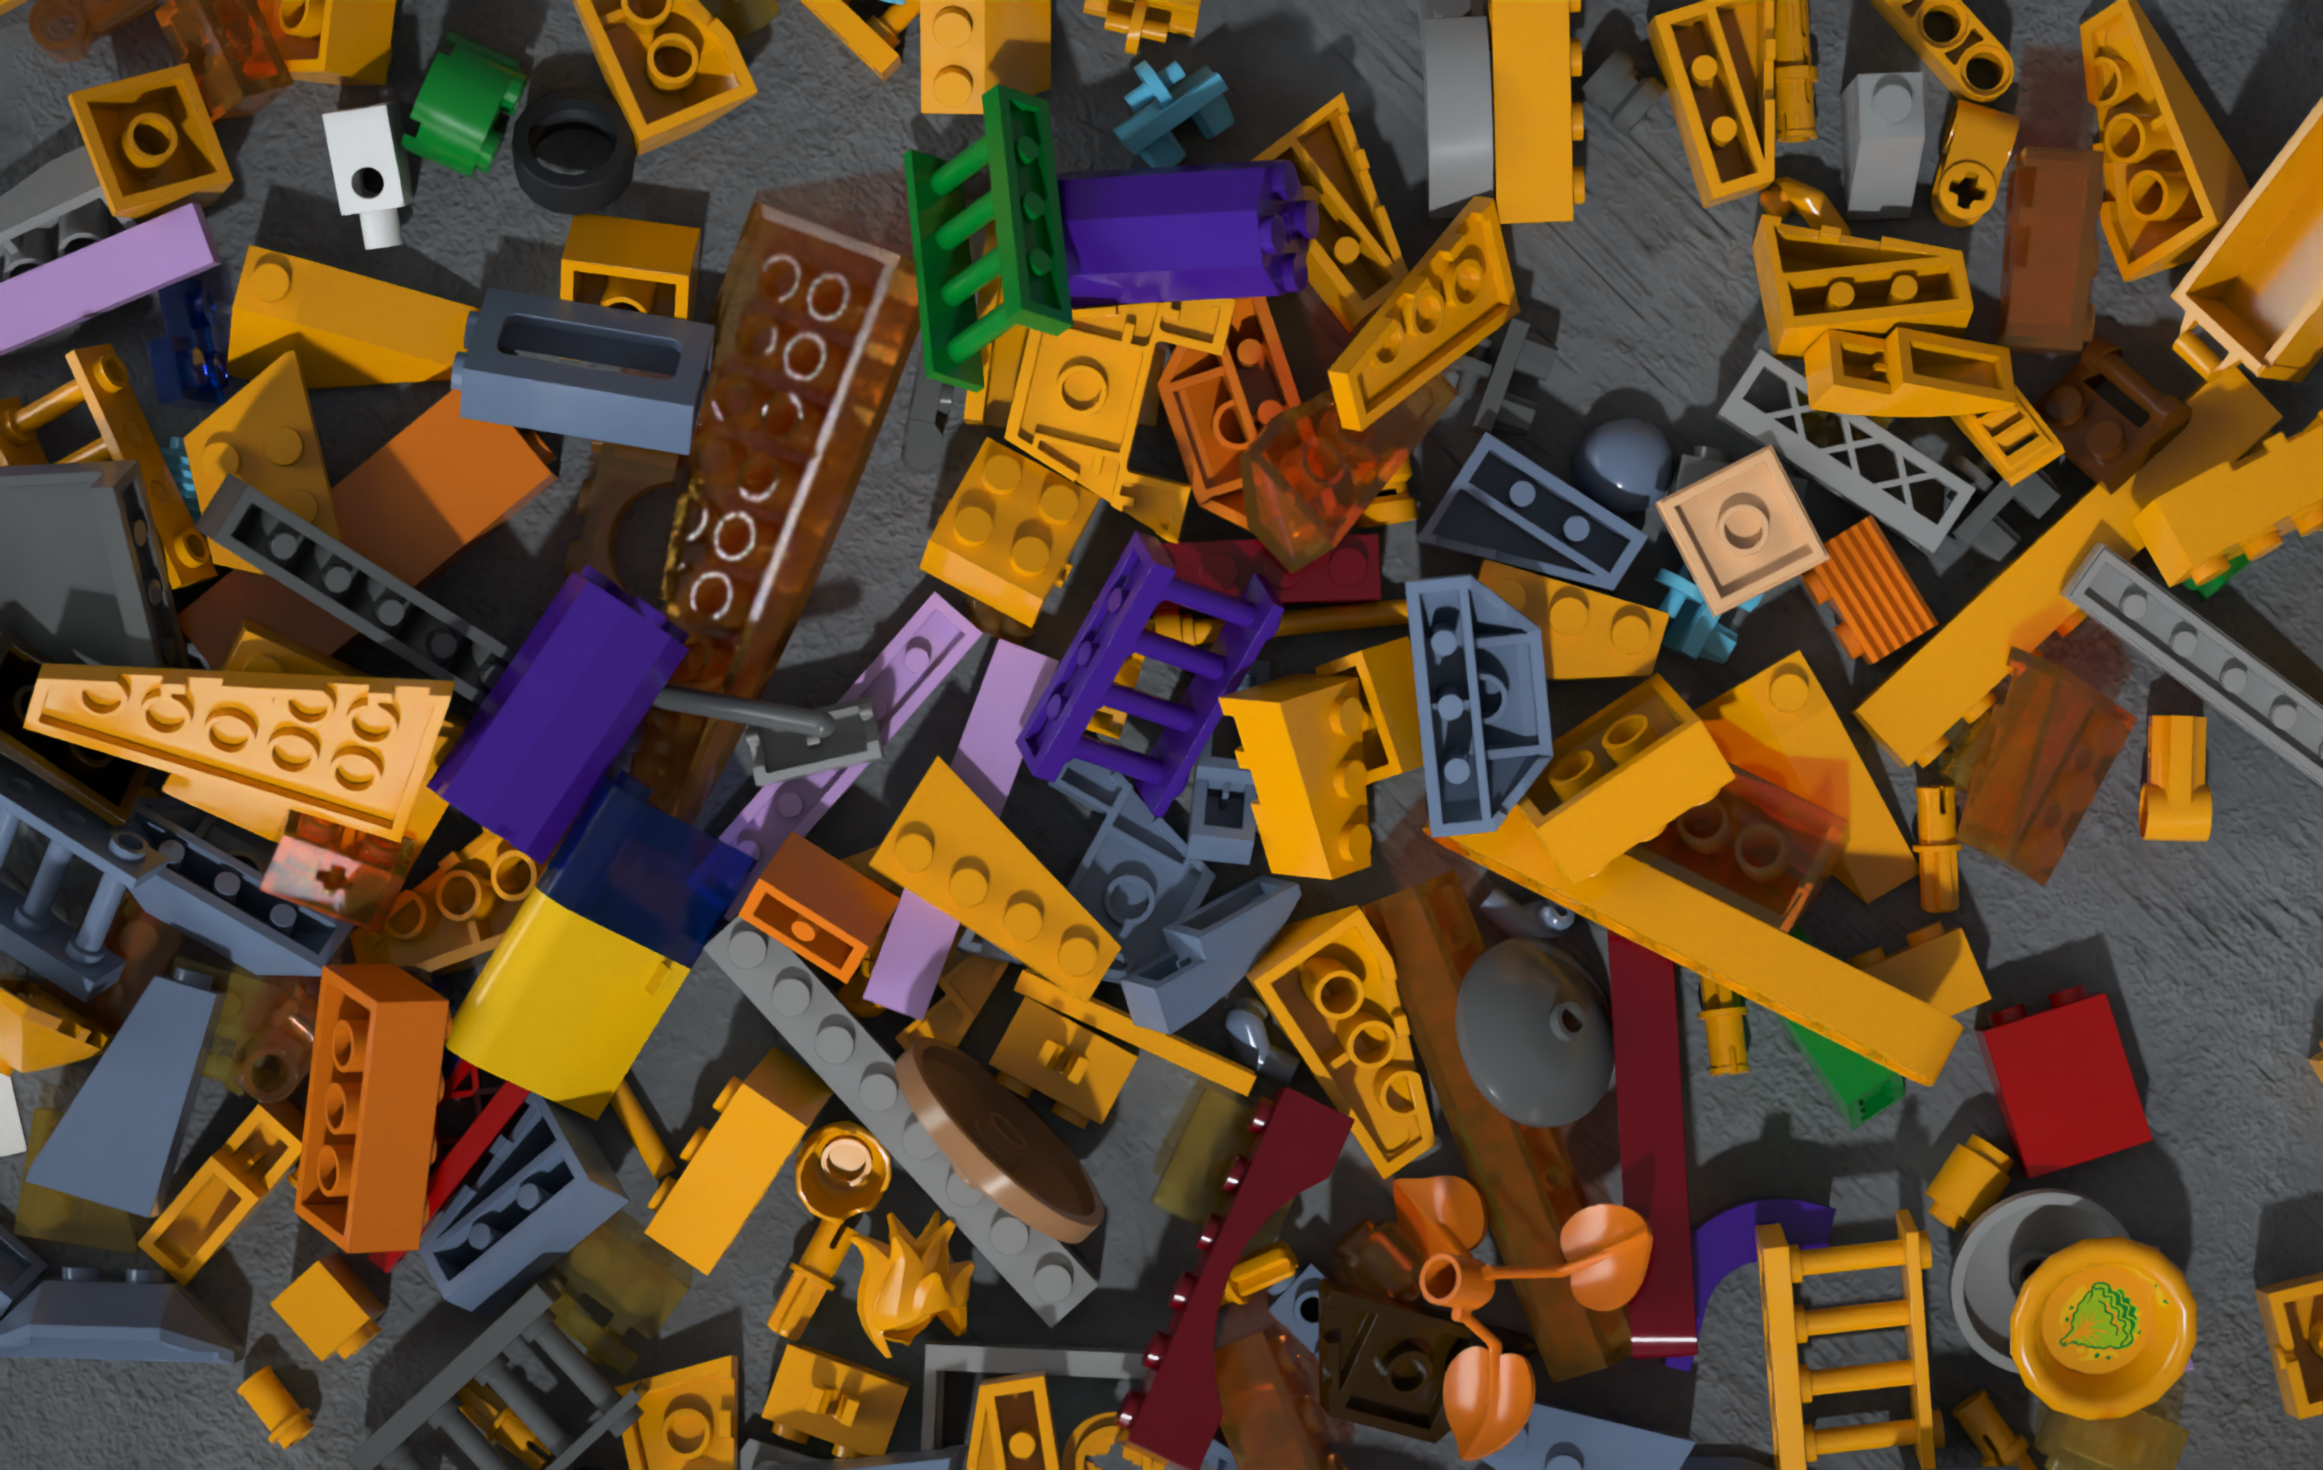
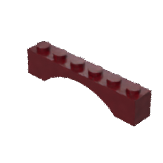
[1114,1086,1355,1470]

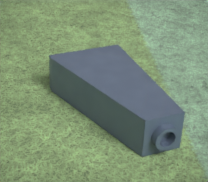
[26,967,227,1218]

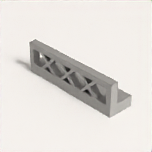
[1715,349,1976,556]

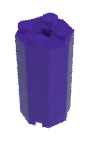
[1056,159,1320,307]
[426,564,690,865]

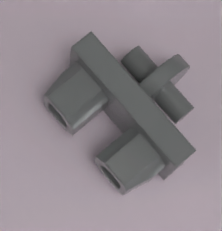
[1448,317,1558,437]
[1946,455,2062,563]

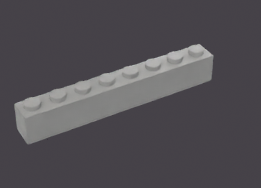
[703,916,1100,1329]

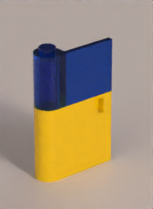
[444,770,758,1121]

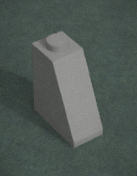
[1840,72,1925,222]

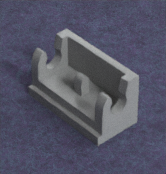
[745,696,886,787]

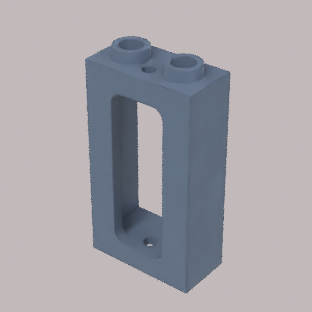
[451,287,715,455]

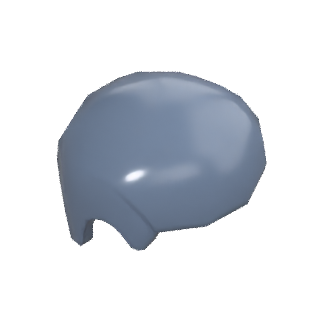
[1571,418,1674,516]

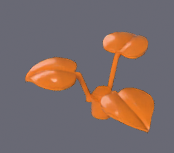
[1393,1175,1653,1461]

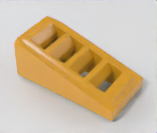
[1949,384,2065,487]

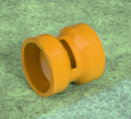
[1347,455,1419,528]

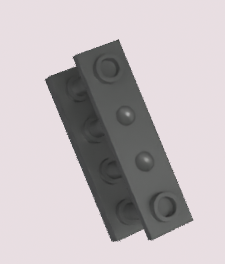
[348,1276,649,1470]

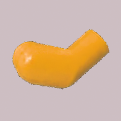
[1759,176,1852,236]

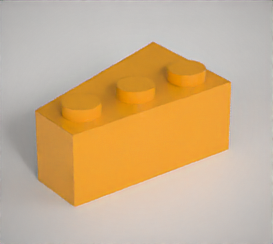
[1646,0,1776,209]
[1251,92,1409,334]
[1752,214,1974,361]
[2131,410,2323,588]
[1476,559,1670,681]
[1218,673,1372,880]
[644,1046,834,1276]
[966,1370,1062,1470]

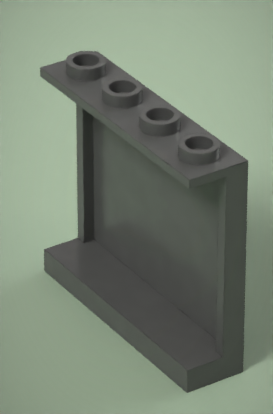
[0,460,191,669]

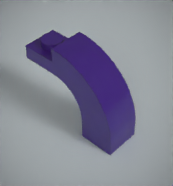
[1660,1196,1836,1372]

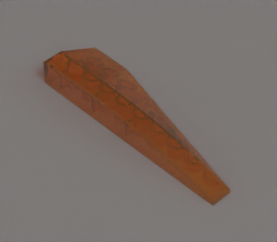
[619,201,921,858]

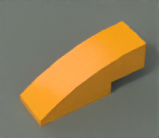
[1804,327,2016,417]
[137,1090,305,1287]

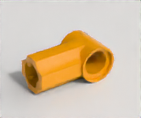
[2138,715,2212,842]

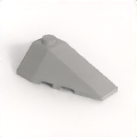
[0,145,148,283]

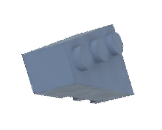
[1415,432,1649,592]
[418,1092,630,1319]

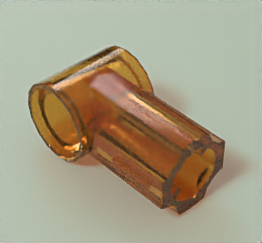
[28,0,159,63]

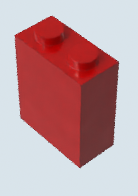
[1974,984,2153,1179]

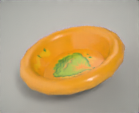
[2010,1236,2197,1421]

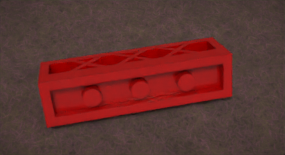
[367,1059,531,1274]

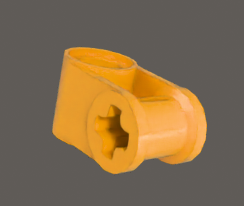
[1930,99,2020,229]

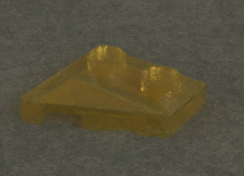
[14,1107,140,1254]

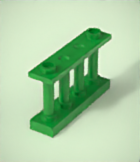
[903,84,1073,393]

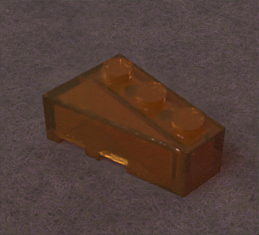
[1997,146,2104,357]
[1956,645,2138,886]

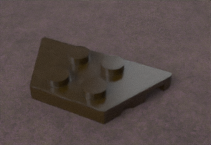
[1318,1278,1537,1444]

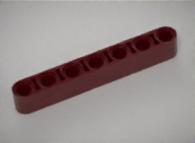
[1607,929,1698,1359]

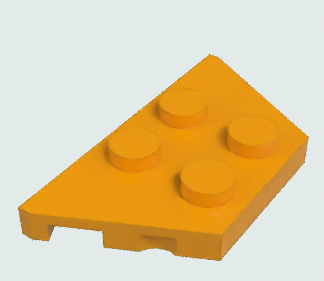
[183,350,344,577]

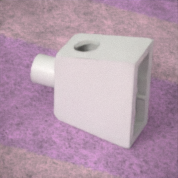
[322,101,413,250]

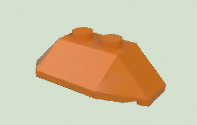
[1156,296,1342,546]

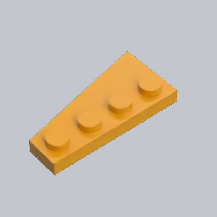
[614,1355,738,1470]

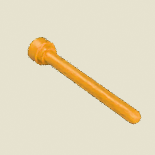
[1152,599,1409,646]

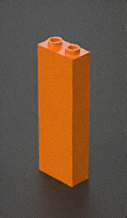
[177,390,558,671]

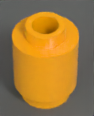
[1924,1134,2015,1233]

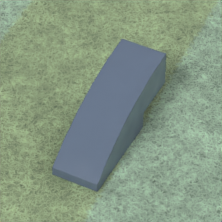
[1186,660,1270,865]
[1119,875,1302,1035]

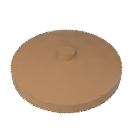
[895,1037,1104,1244]

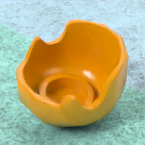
[795,1121,892,1224]

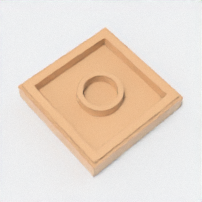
[1655,444,1830,618]

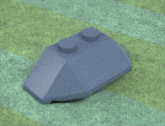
[1405,573,1553,838]
[121,796,355,976]
[0,1265,244,1364]

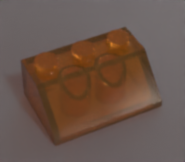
[1624,761,1851,935]

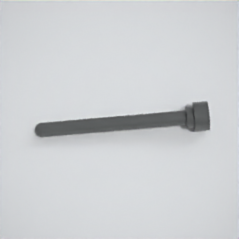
[651,684,836,737]

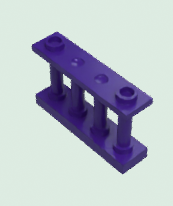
[1015,531,1285,818]

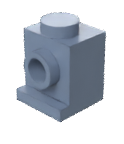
[1267,1261,1332,1359]

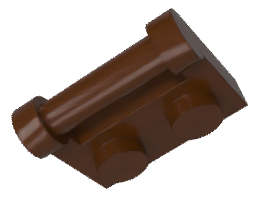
[2032,336,2192,495]

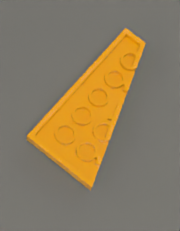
[23,663,455,843]

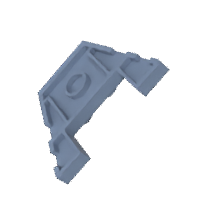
[956,758,1216,984]

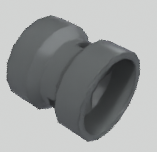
[1578,46,1667,136]

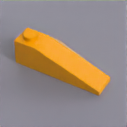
[572,0,758,156]
[350,818,620,982]

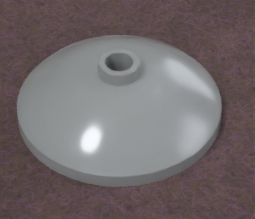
[1948,1188,2131,1374]

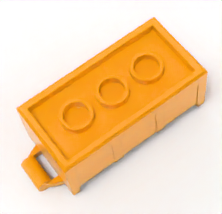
[2170,96,2323,383]

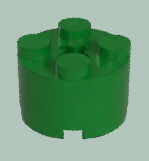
[400,30,528,178]

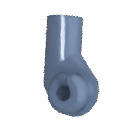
[1476,884,1575,940]
[1225,997,1301,1086]

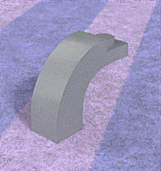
[1418,0,1493,219]

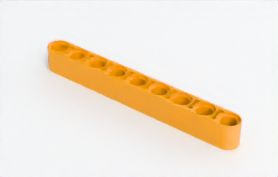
[1422,806,1964,1087]

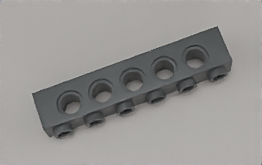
[194,473,517,707]

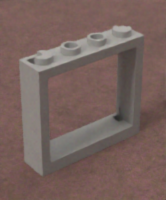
[921,1339,1173,1470]

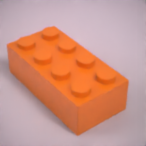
[294,963,452,1253]

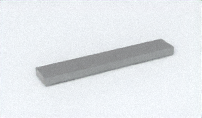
[2059,542,2323,788]

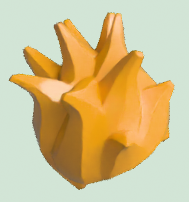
[850,1210,975,1358]

